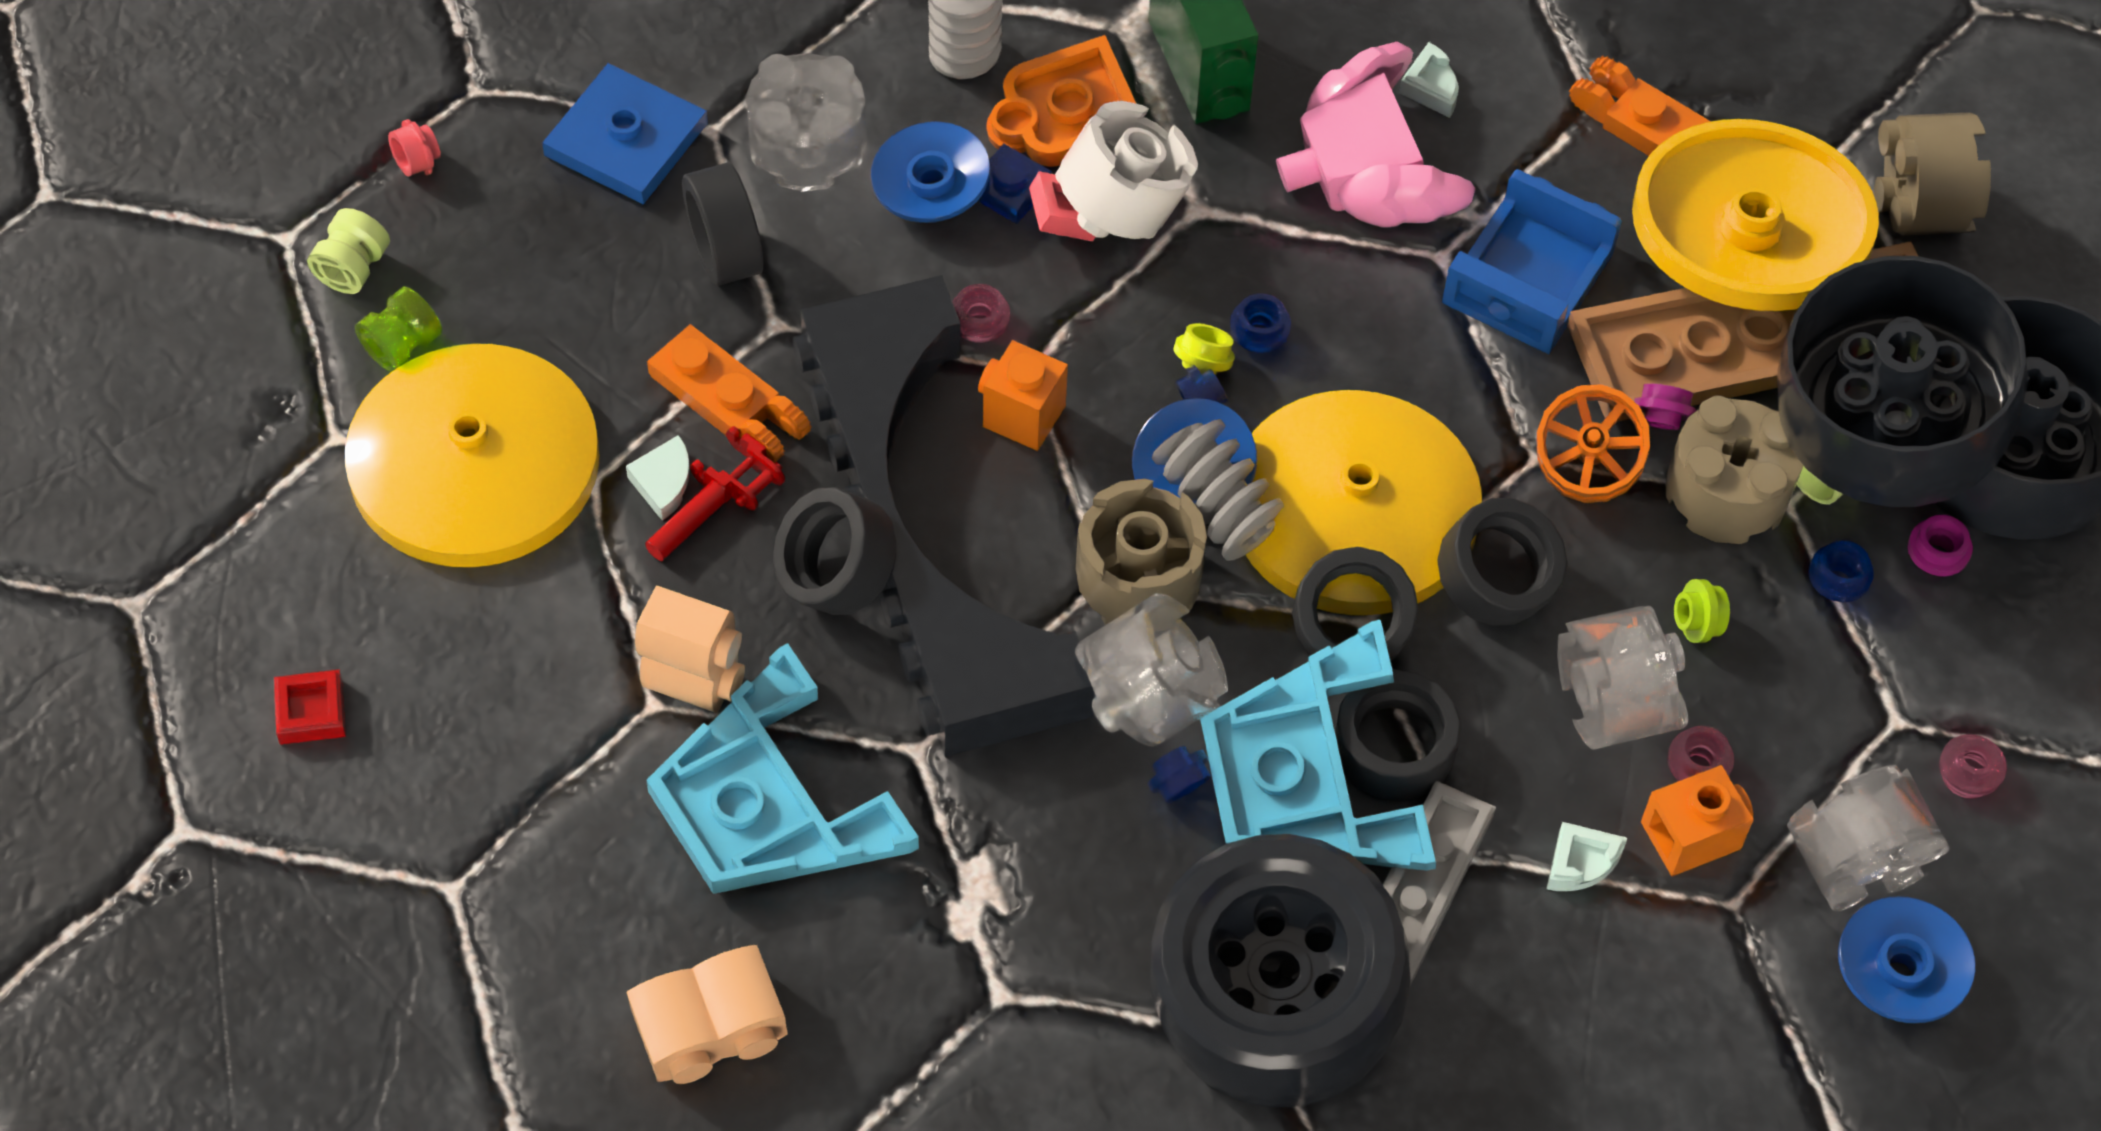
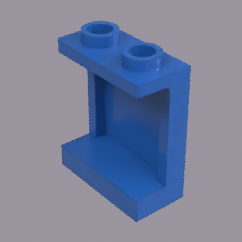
[1442,169,1622,355]

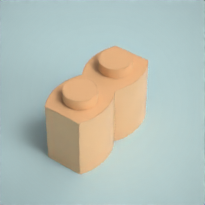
[635,585,745,713]
[627,945,788,1084]

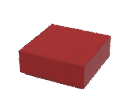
[274,669,346,745]

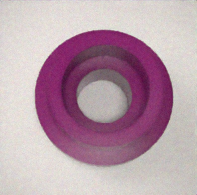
[1634,384,1696,430]
[1908,515,1973,576]

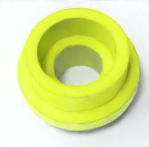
[1174,323,1235,376]

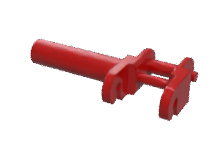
[645,426,785,561]

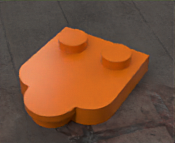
[986,35,1136,167]

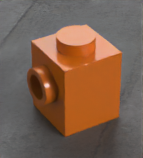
[978,340,1068,451]
[1641,765,1754,876]

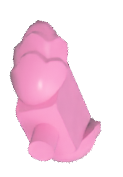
[1276,42,1475,227]

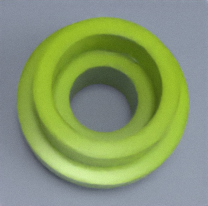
[1674,579,1730,643]

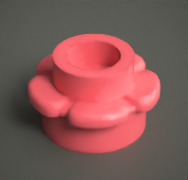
[388,119,440,177]

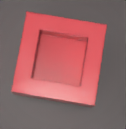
[1029,171,1096,241]

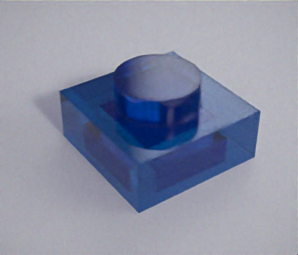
[978,144,1052,224]

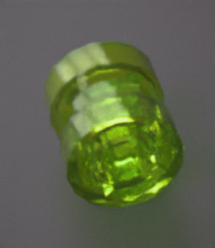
[355,286,442,372]

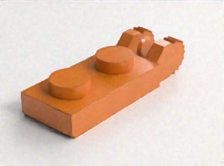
[1569,56,1711,156]
[647,324,812,463]

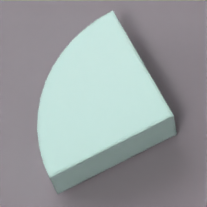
[1399,42,1459,118]
[626,435,690,521]
[1547,822,1627,891]

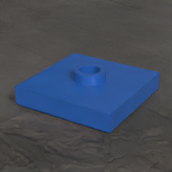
[542,63,708,204]

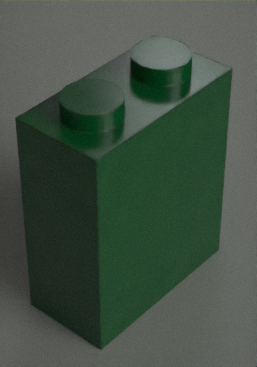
[1148,0,1258,124]

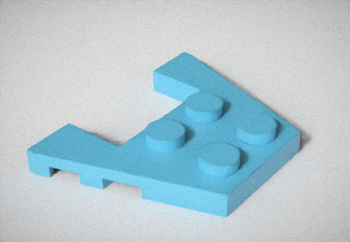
[1200,620,1436,871]
[646,643,919,894]

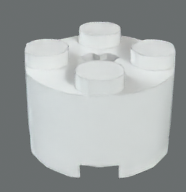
[1055,101,1198,239]

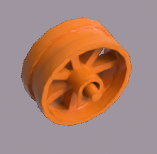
[1536,384,1650,503]

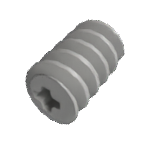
[928,0,1003,79]
[1152,419,1284,561]

